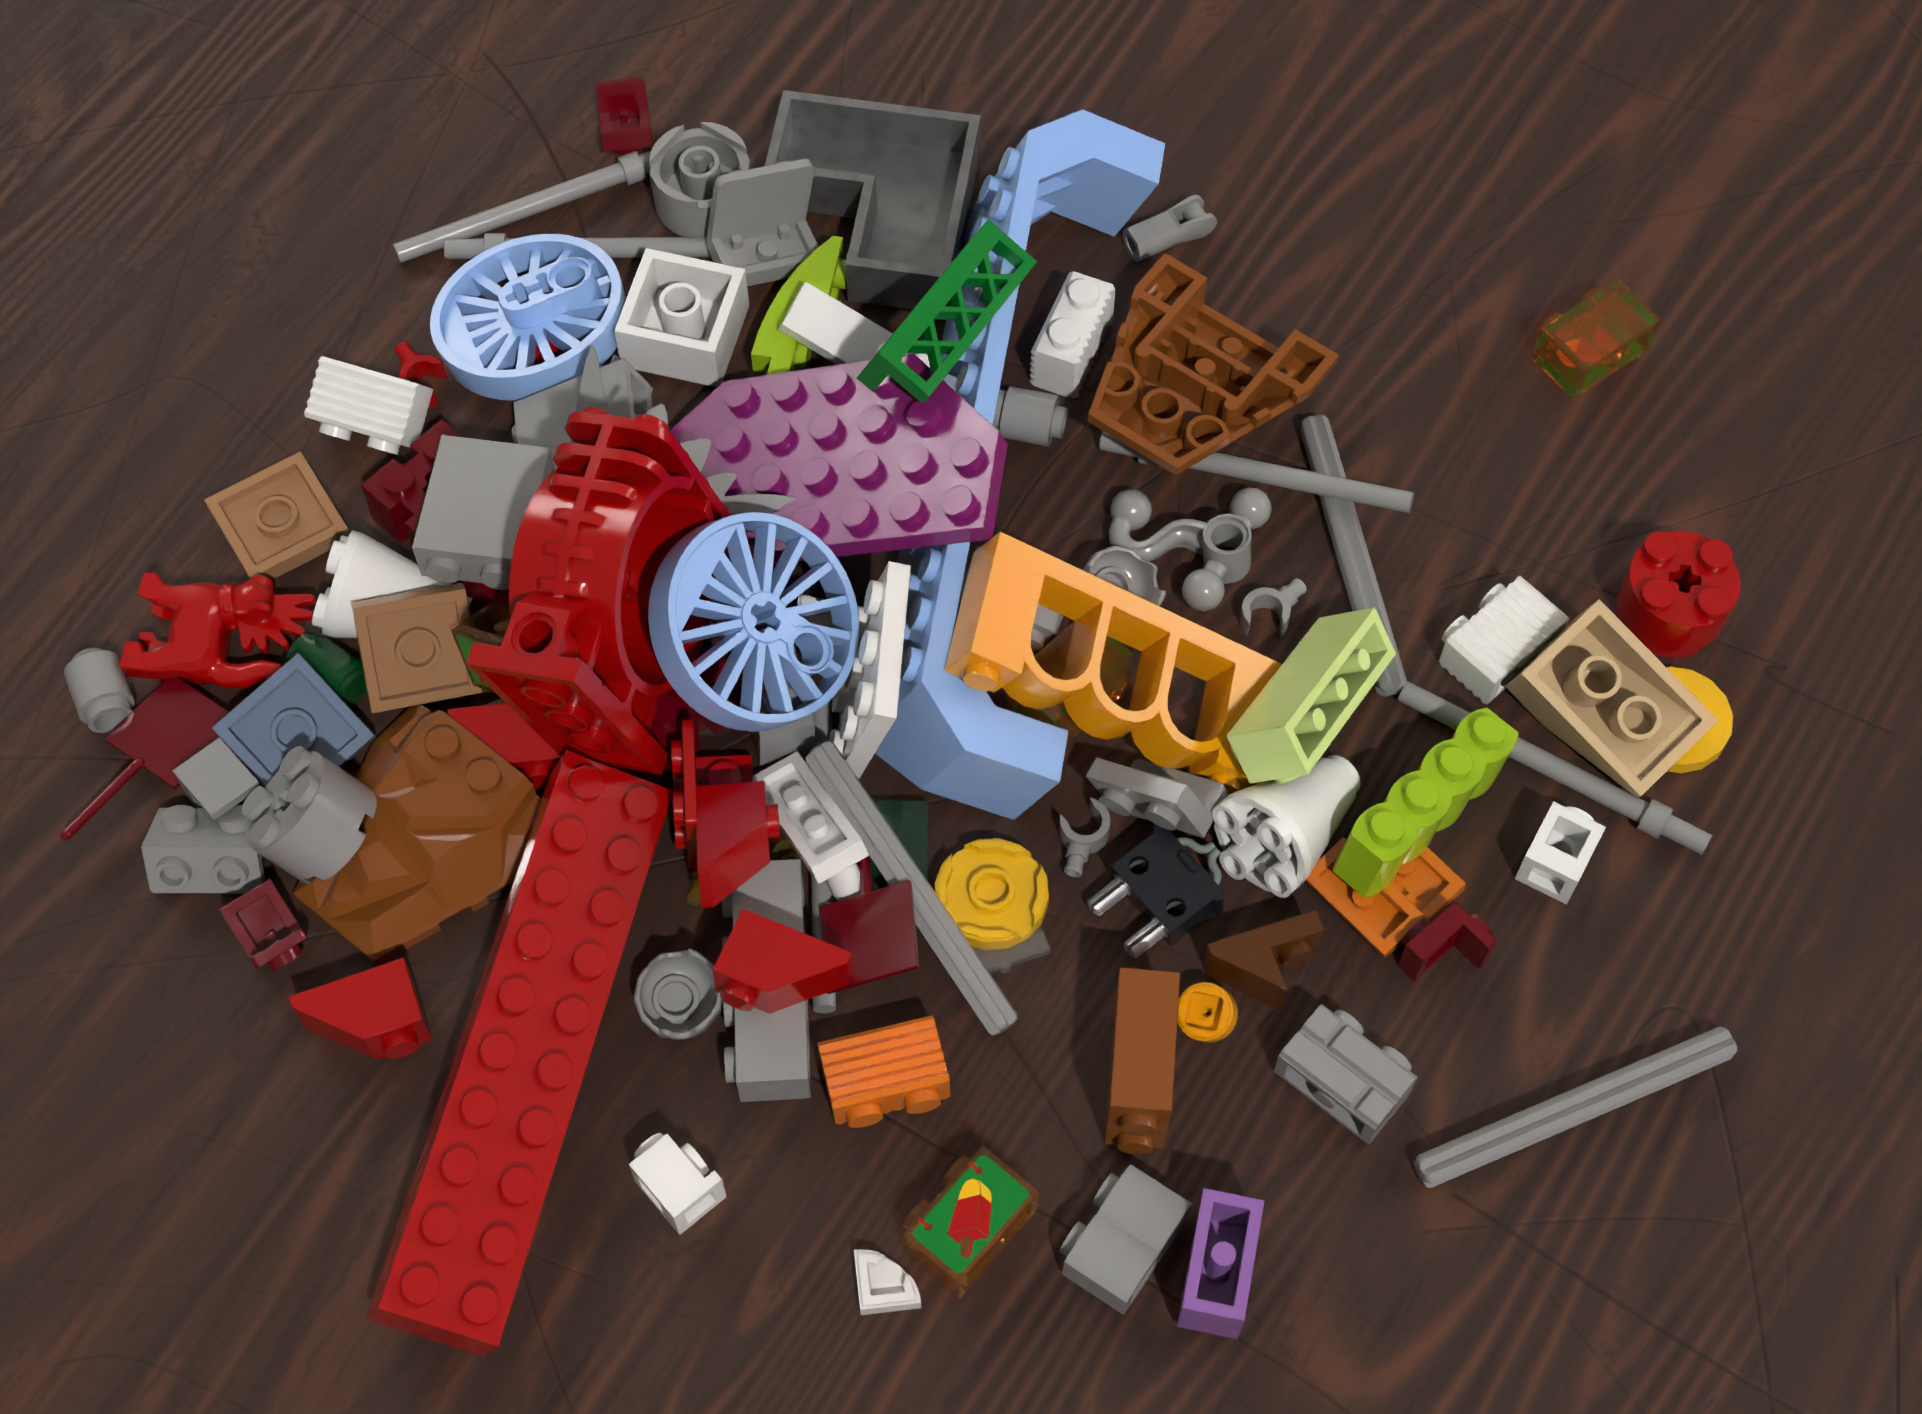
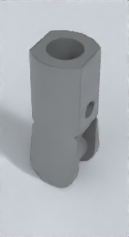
[1123,195,1217,263]

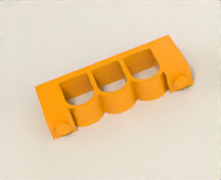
[944,532,1282,796]

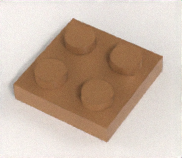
[204,451,350,580]
[351,583,482,713]

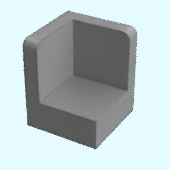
[173,737,260,819]

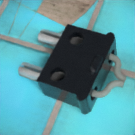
[1087,824,1224,958]

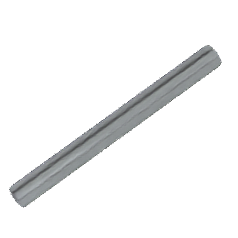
[1300,414,1407,697]
[806,741,1018,1036]
[1414,1027,1737,1188]

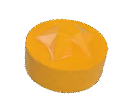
[1177,982,1238,1043]

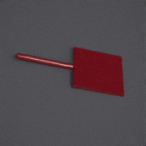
[60,677,229,841]
[820,856,919,994]

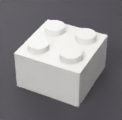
[614,248,749,388]

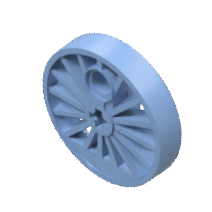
[430,234,626,401]
[648,512,860,732]

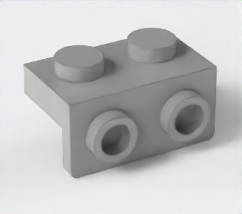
[1086,757,1228,838]
[141,805,265,893]

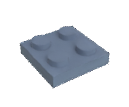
[212,653,376,786]

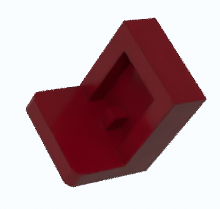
[595,77,653,155]
[219,879,308,972]
[1398,901,1497,982]

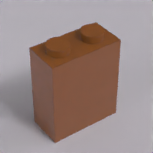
[1105,968,1180,1155]

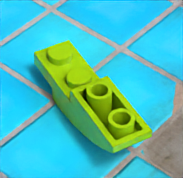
[751,236,847,377]

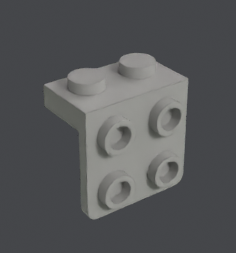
[706,159,819,287]

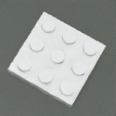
[829,561,911,779]

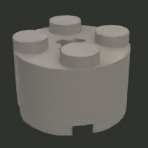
[649,122,751,237]
[241,746,377,884]

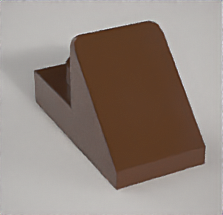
[1203,910,1325,1009]

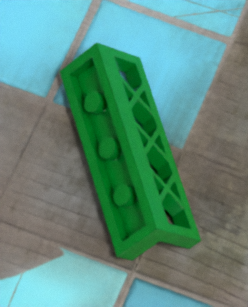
[856,219,1037,404]

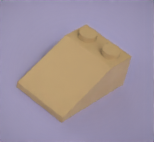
[1505,599,1718,798]

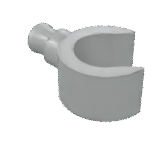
[1240,578,1307,637]
[1059,798,1111,877]

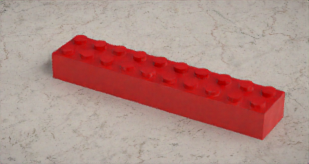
[365,750,673,1357]

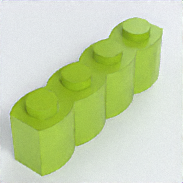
[1333,708,1518,898]

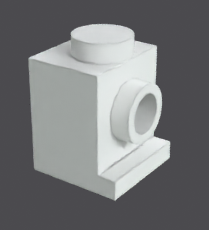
[1515,801,1606,905]
[629,1133,727,1235]

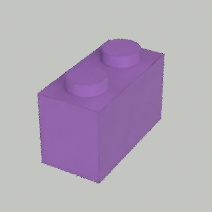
[1177,1188,1265,1340]

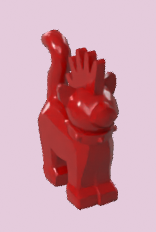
[119,572,317,689]

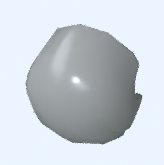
[1083,545,1166,606]
[633,949,723,1040]

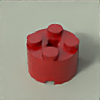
[1615,531,1741,658]

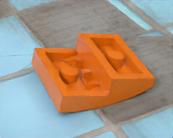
[1305,837,1466,958]

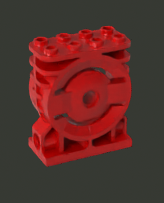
[466,407,732,775]

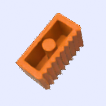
[817,1015,950,1128]

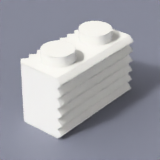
[1029,271,1115,399]
[304,356,433,455]
[1439,576,1570,704]

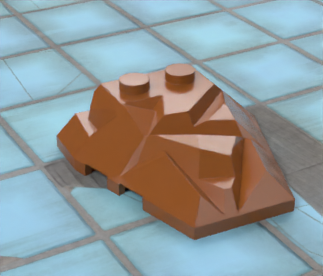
[1087,253,1339,475]
[293,705,542,966]

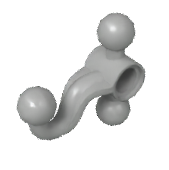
[1108,487,1272,612]

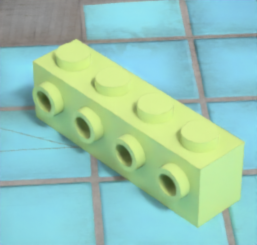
[1226,607,1396,783]

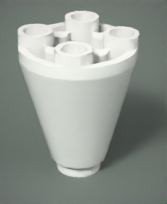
[312,530,473,639]
[1212,755,1360,898]

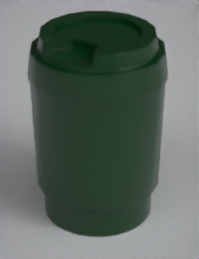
[286,632,367,709]

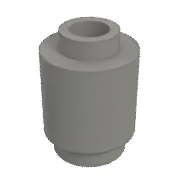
[993,386,1068,447]
[64,648,135,733]

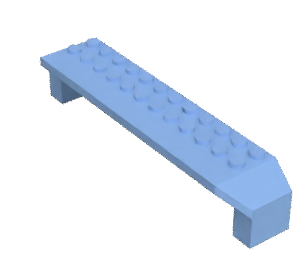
[875,109,1165,820]

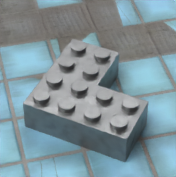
[765,90,981,310]

